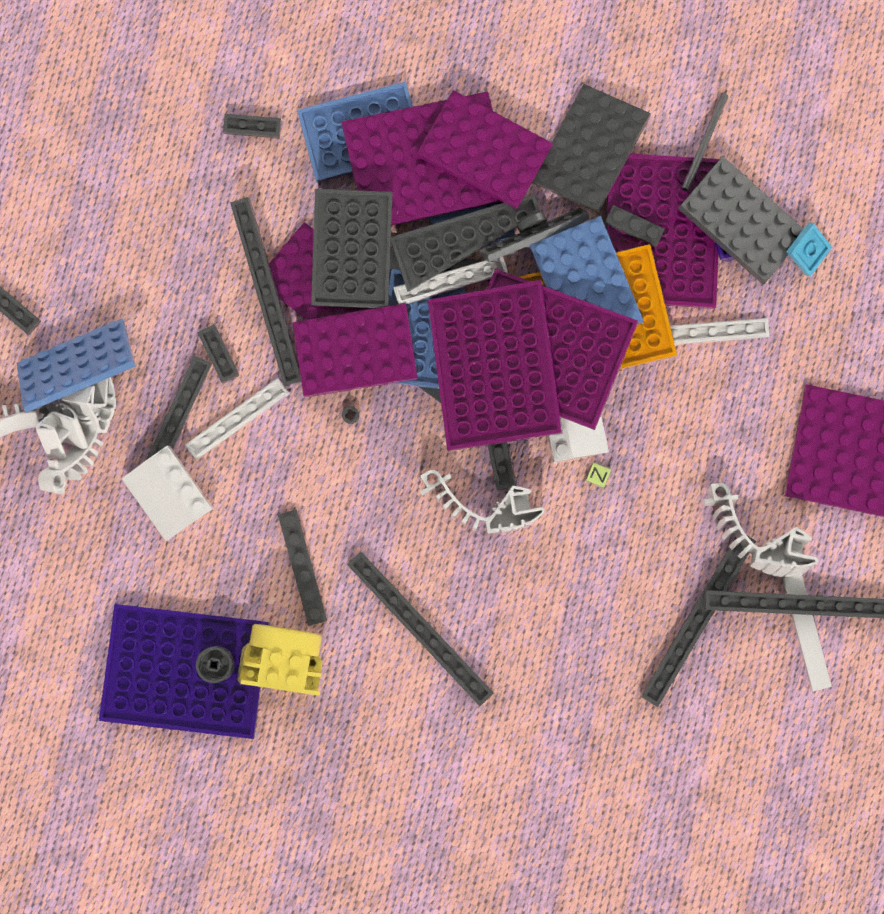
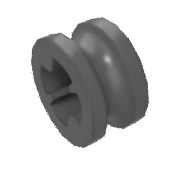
[342,406,359,424]

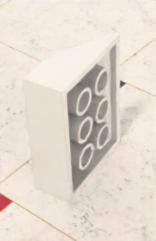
[547,417,609,464]
[121,446,214,541]

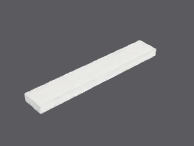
[393,257,508,305]
[670,318,770,345]
[185,378,290,460]
[782,574,832,691]

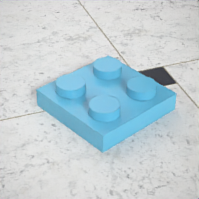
[787,222,832,277]

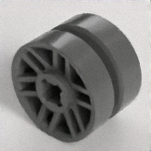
[196,646,235,683]

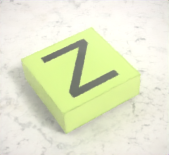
[586,463,611,488]

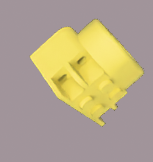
[237,624,322,696]

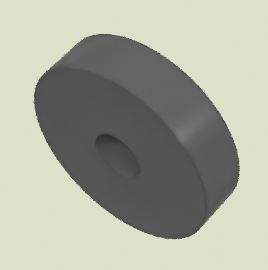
[517,212,547,233]

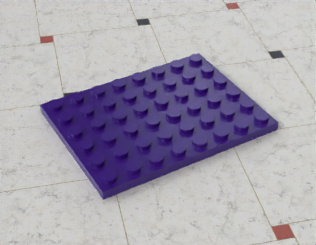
[99,604,269,739]

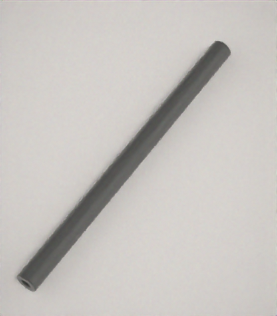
[681,93,728,192]

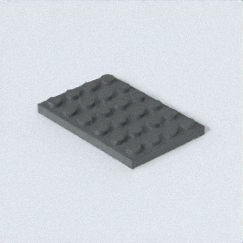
[532,84,651,213]
[678,156,803,285]
[311,189,393,308]

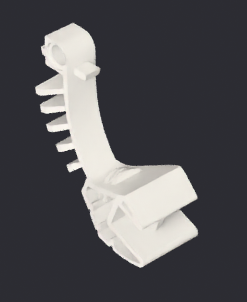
[38,377,116,495]
[0,402,88,459]
[419,470,544,534]
[702,483,818,577]

